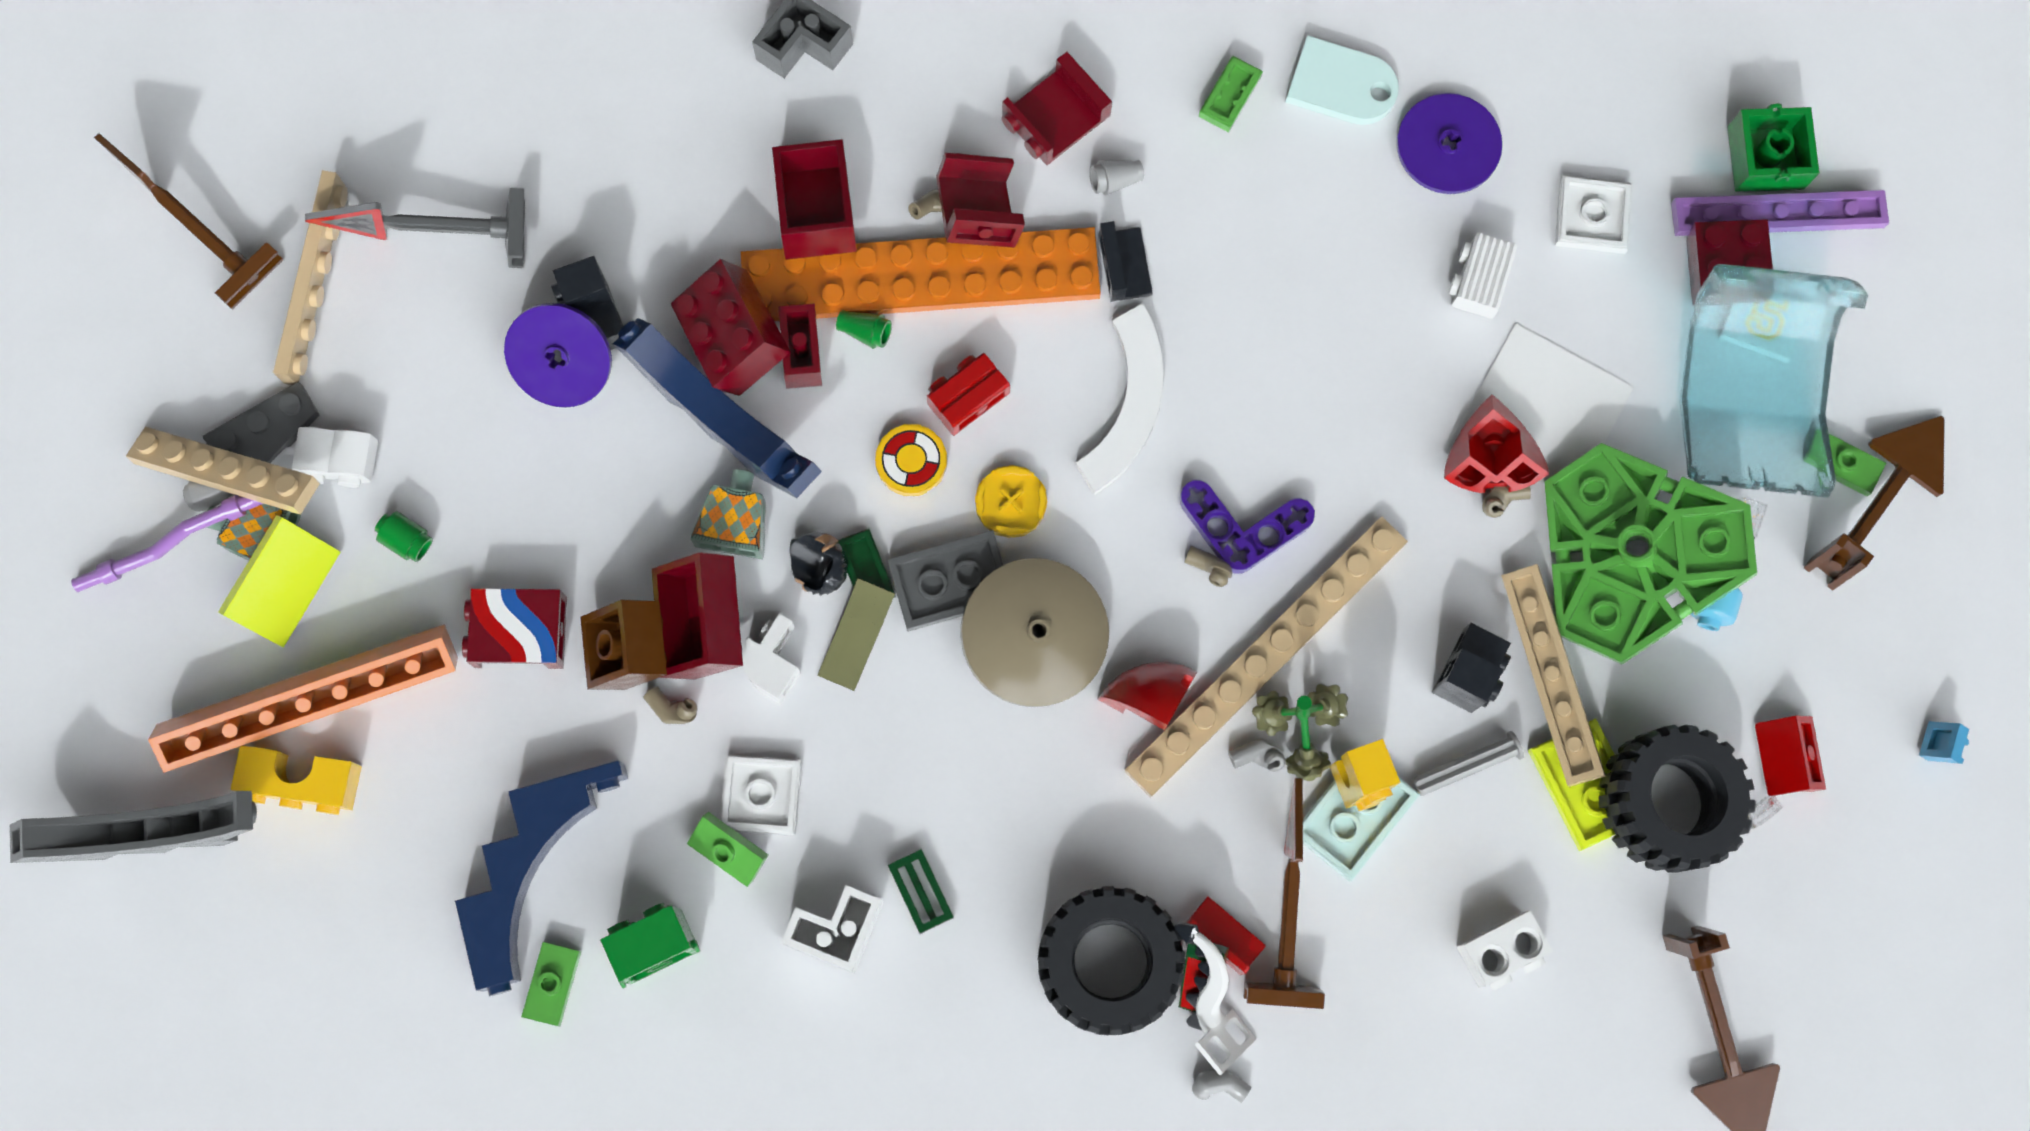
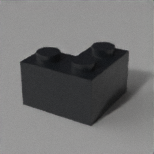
[551,256,623,350]
[1432,622,1511,713]

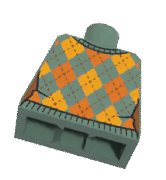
[691,469,766,560]
[206,495,302,561]

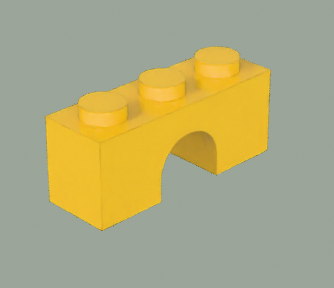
[1330,739,1401,811]
[230,745,362,815]

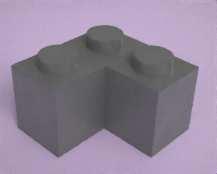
[752,0,853,79]

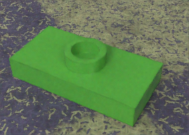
[1198,55,1263,133]
[1802,430,1886,496]
[687,812,769,887]
[521,942,581,1027]

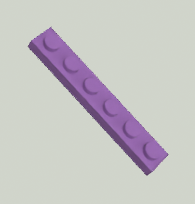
[1671,190,1889,236]

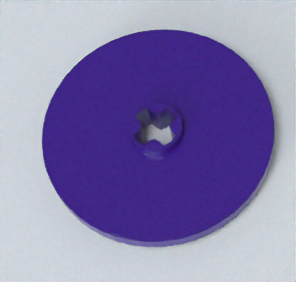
[1397,93,1502,194]
[504,303,612,408]

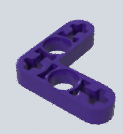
[1180,480,1315,574]

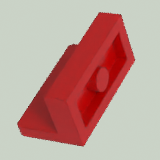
[1755,715,1826,796]
[1185,896,1266,975]

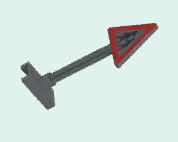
[305,188,525,268]

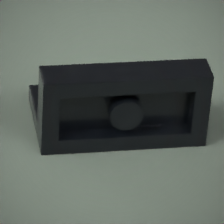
[1098,221,1153,302]

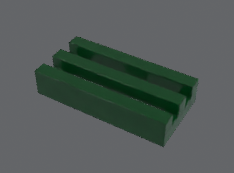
[888,849,954,935]

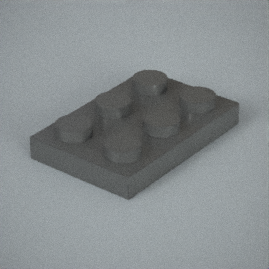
[887,530,1003,632]

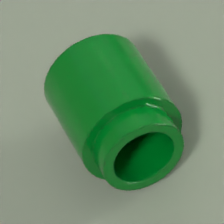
[374,511,433,562]

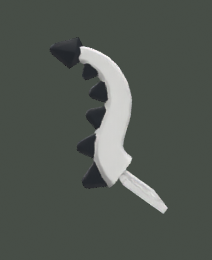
[1175,922,1257,1075]

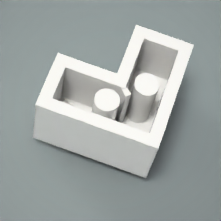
[781,885,883,973]

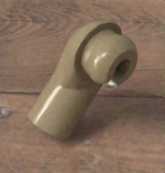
[1482,486,1531,518]
[1184,546,1232,587]
[643,686,698,724]

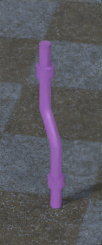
[71,495,264,592]

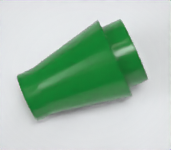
[836,310,892,349]

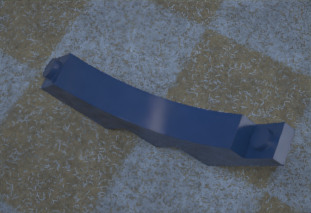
[613,318,822,499]
[455,760,628,997]

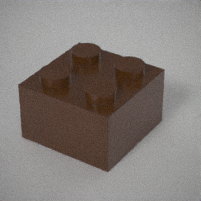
[580,599,667,690]

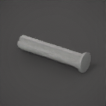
[1413,731,1524,796]

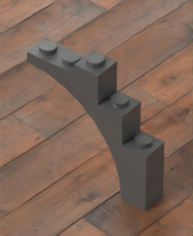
[9,791,257,863]

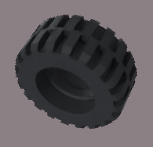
[1598,724,1756,873]
[1037,886,1186,1036]

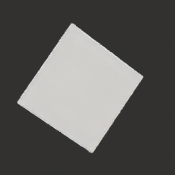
[1455,324,1634,483]

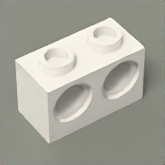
[1457,910,1553,990]

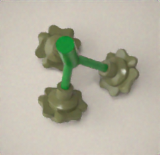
[1252,683,1348,781]

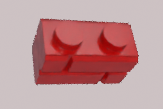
[926,352,1010,436]

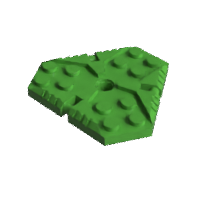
[1544,443,1757,665]

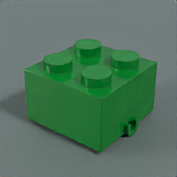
[1727,103,1820,192]
[600,903,701,989]

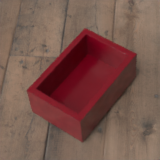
[772,139,857,260]
[670,259,790,396]
[652,552,743,680]

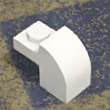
[742,613,801,704]

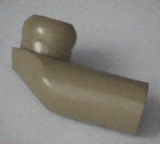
[908,189,942,220]

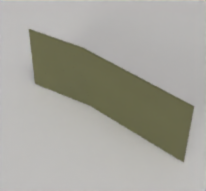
[817,579,895,691]

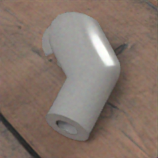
[1228,739,1285,772]
[1192,1069,1252,1103]

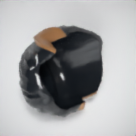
[789,531,848,596]

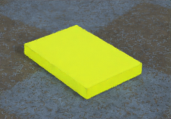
[218,515,341,648]
[1528,718,1616,851]

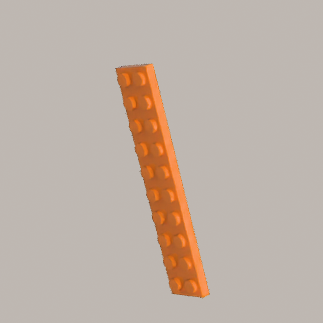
[741,227,1101,322]

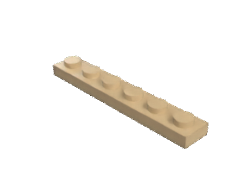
[273,170,348,385]
[126,426,320,515]
[1501,564,1606,787]

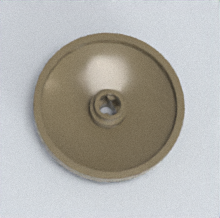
[960,558,1109,707]

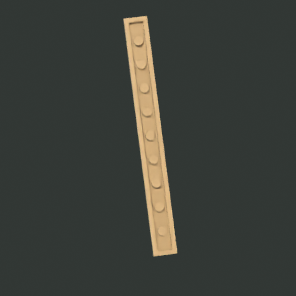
[1124,516,1408,798]

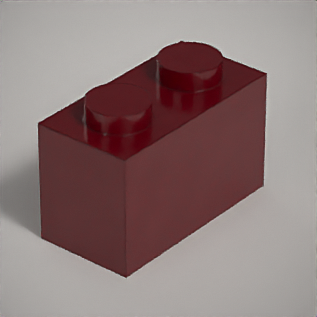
[778,304,822,389]

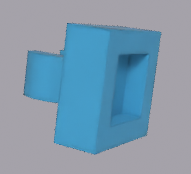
[1919,721,1969,764]

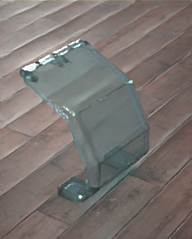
[1680,264,1869,498]

